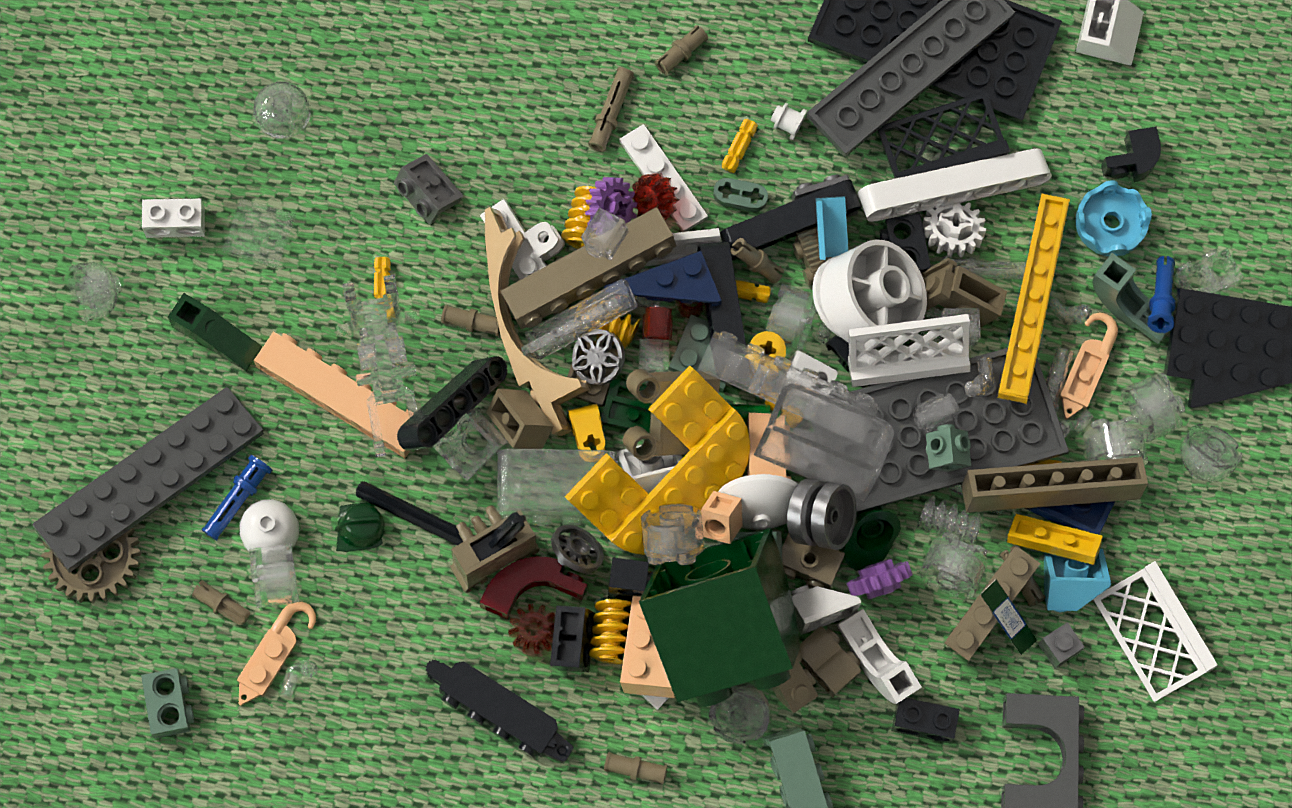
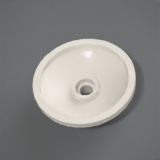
[718,474,798,530]

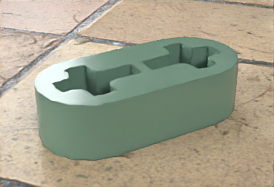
[713,178,768,212]

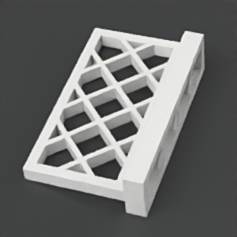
[848,314,970,387]
[1093,561,1218,702]

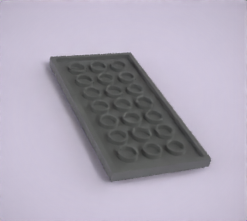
[806,348,1069,514]

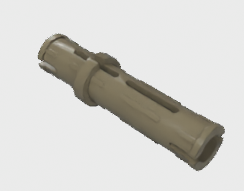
[588,67,634,152]

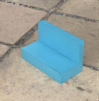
[815,196,848,260]

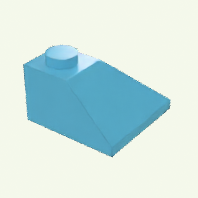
[1044,549,1111,612]

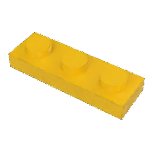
[1007,514,1103,565]

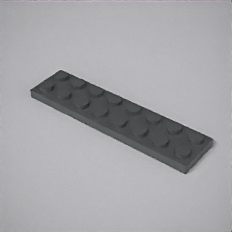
[806,0,1015,157]
[32,387,264,573]

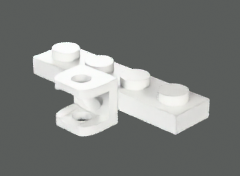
[480,199,565,280]

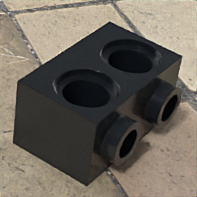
[879,213,931,273]
[608,557,654,601]
[550,605,595,673]
[891,698,960,744]

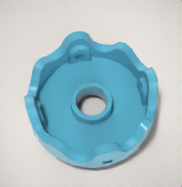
[1075,180,1152,256]

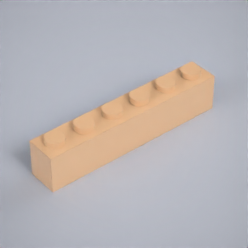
[254,331,415,459]

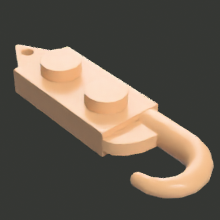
[1059,312,1118,420]
[237,601,316,706]

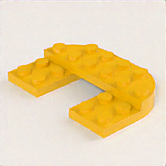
[565,366,750,555]

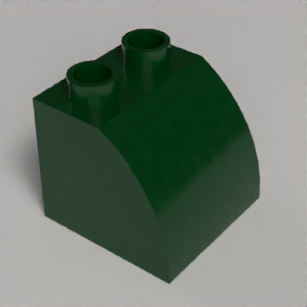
[639,528,800,707]

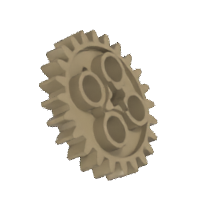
[41,528,141,604]

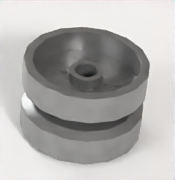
[787,479,856,550]

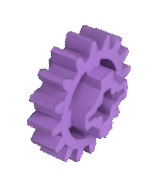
[585,177,637,238]
[847,559,913,599]

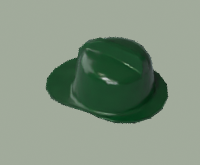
[335,503,385,552]
[843,507,901,571]

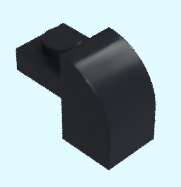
[1101,126,1161,182]

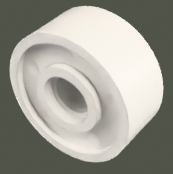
[820,240,927,349]

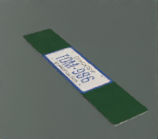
[981,579,1037,655]

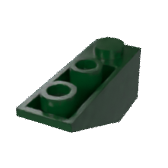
[168,293,262,371]

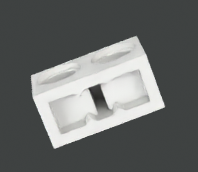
[142,198,205,238]

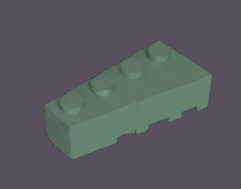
[762,726,833,808]

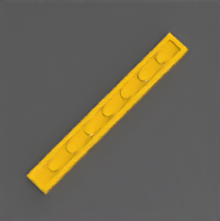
[997,193,1070,404]

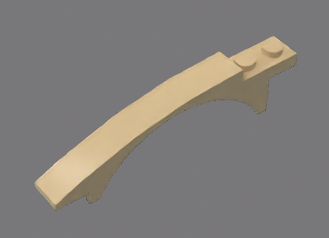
[485,207,591,436]

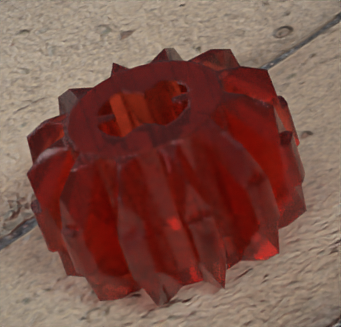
[632,173,680,220]
[508,604,555,656]

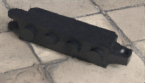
[425,659,574,764]

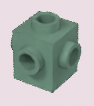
[926,424,971,472]

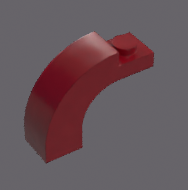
[479,556,587,620]

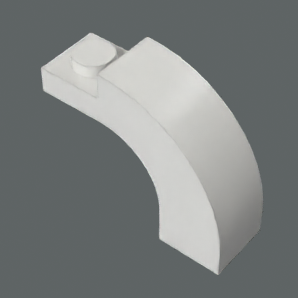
[836,609,922,704]

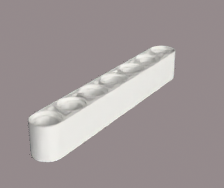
[858,148,1052,222]

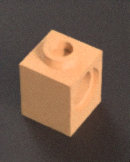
[701,491,743,544]

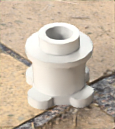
[771,103,807,140]

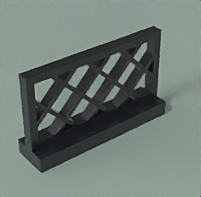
[877,91,1010,179]

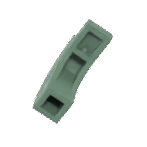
[1093,253,1167,344]

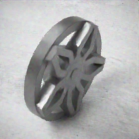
[572,329,625,385]
[550,525,604,575]

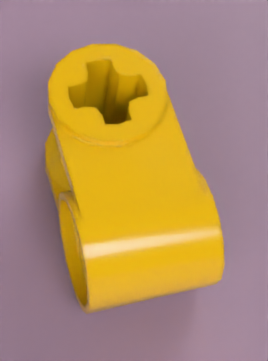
[568,403,605,464]

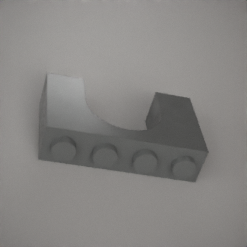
[1001,693,1084,808]

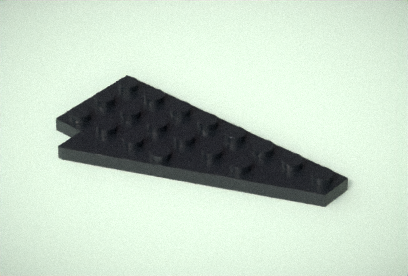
[1163,288,1292,408]

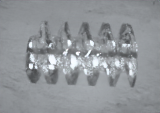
[915,495,982,550]

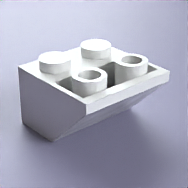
[1076,0,1144,66]

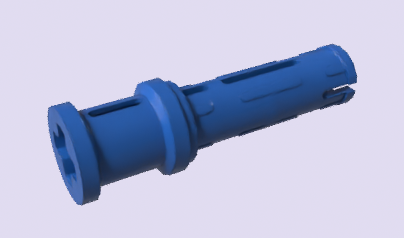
[1147,256,1176,333]
[202,455,273,541]

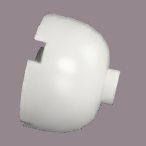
[240,499,299,560]

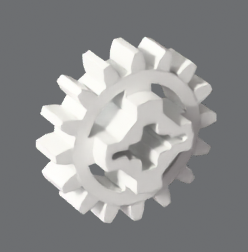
[922,202,986,258]

